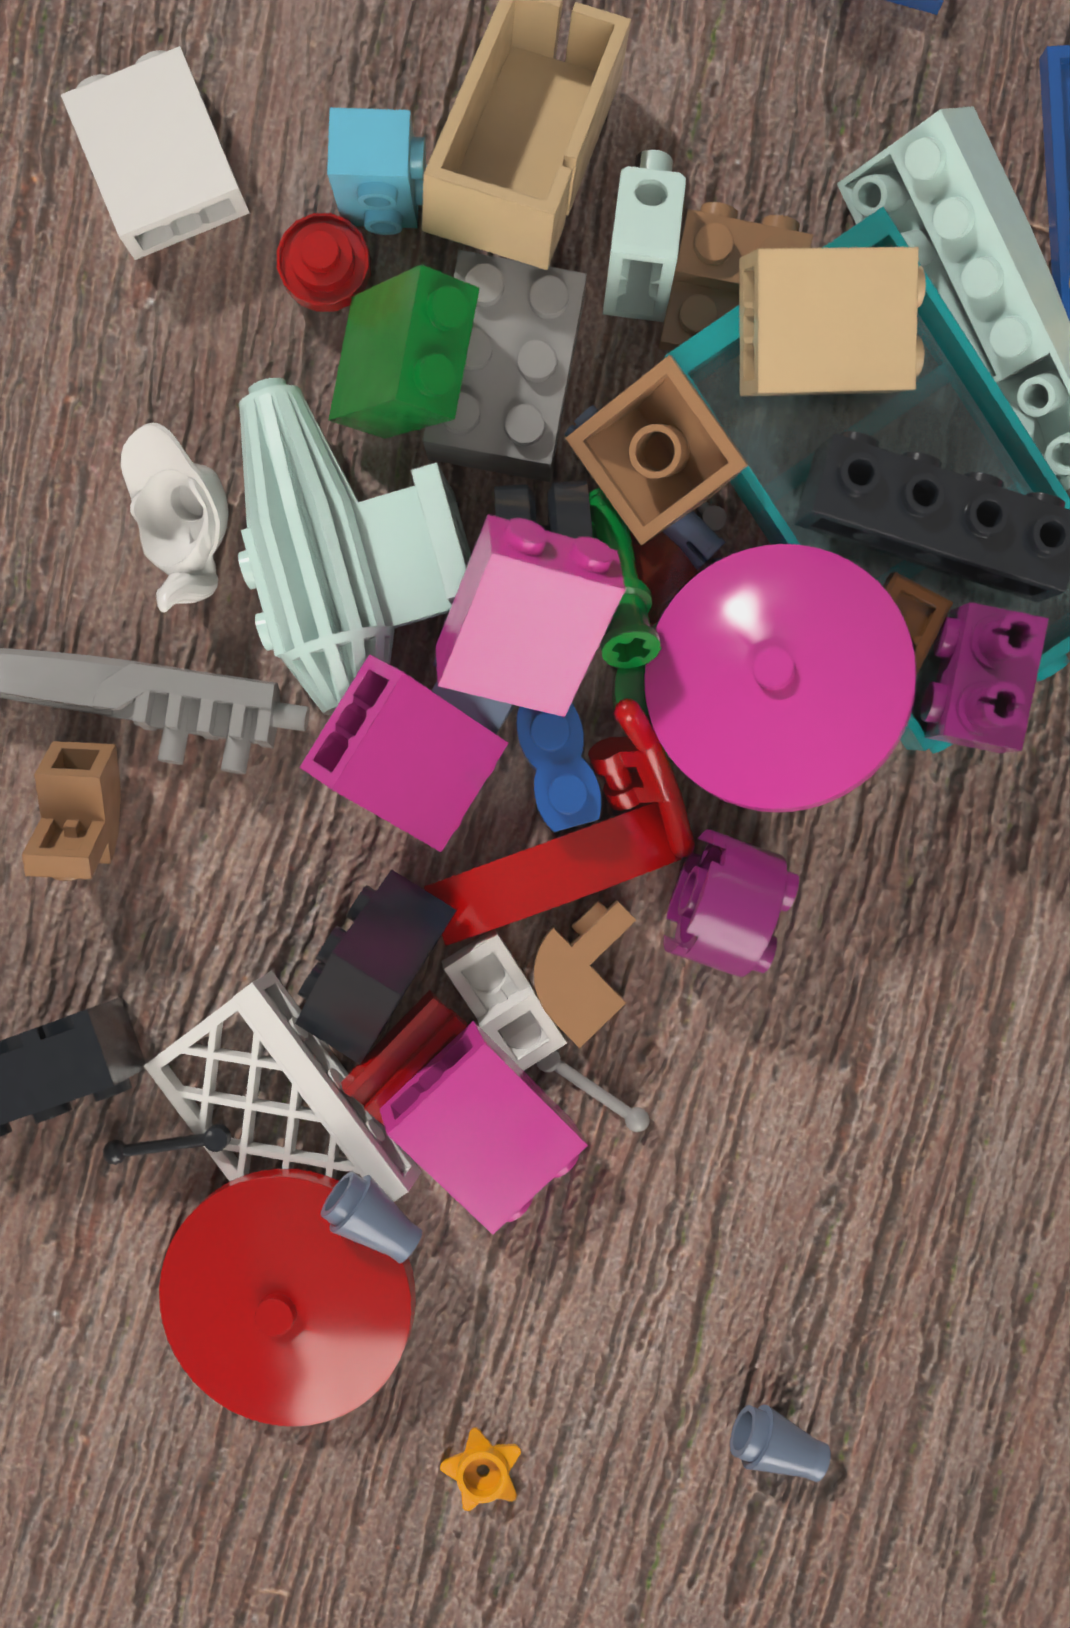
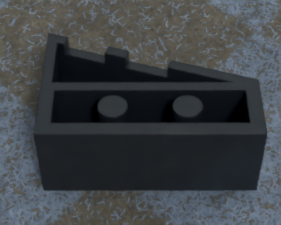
[0,997,146,1137]

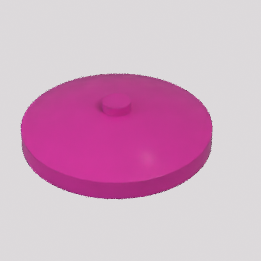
[645,544,916,812]

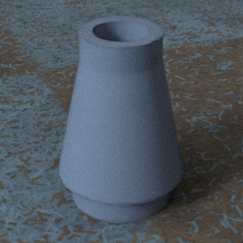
[321,1171,422,1263]
[730,1404,831,1482]

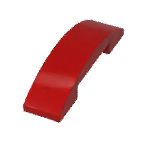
[424,802,682,946]

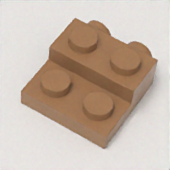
[659,202,813,365]

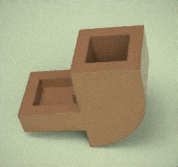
[22,741,121,881]
[534,900,636,1048]

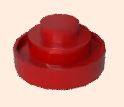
[277,213,371,312]

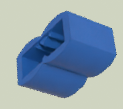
[517,703,601,832]

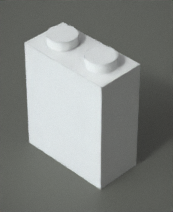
[61,46,250,260]

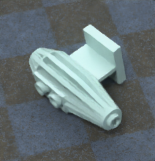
[238,378,471,715]

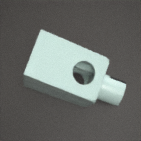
[603,150,686,322]

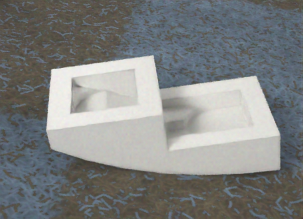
[441,929,567,1071]

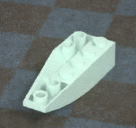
[837,106,1070,491]

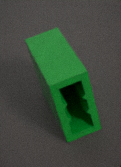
[328,265,480,439]

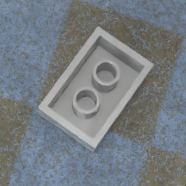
[423,250,587,482]

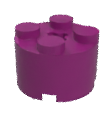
[663,829,799,977]

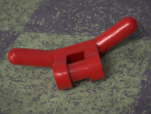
[588,698,695,858]

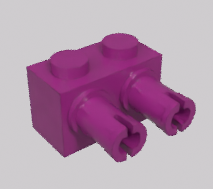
[921,602,1049,753]

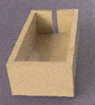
[422,0,631,270]

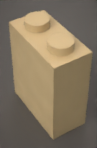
[739,247,926,396]

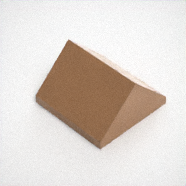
[565,355,749,545]

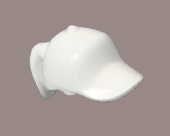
[121,422,229,613]

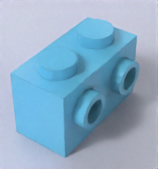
[327,107,427,235]

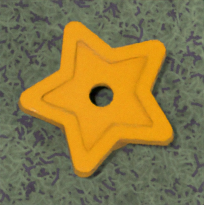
[440,1427,521,1511]

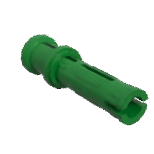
[589,488,661,669]

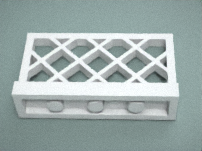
[144,970,422,1202]

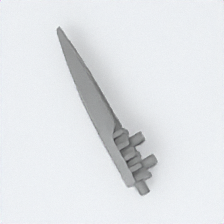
[0,648,310,774]

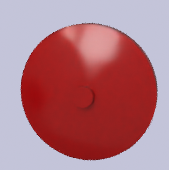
[159,1169,416,1426]

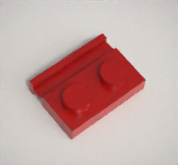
[341,990,469,1126]

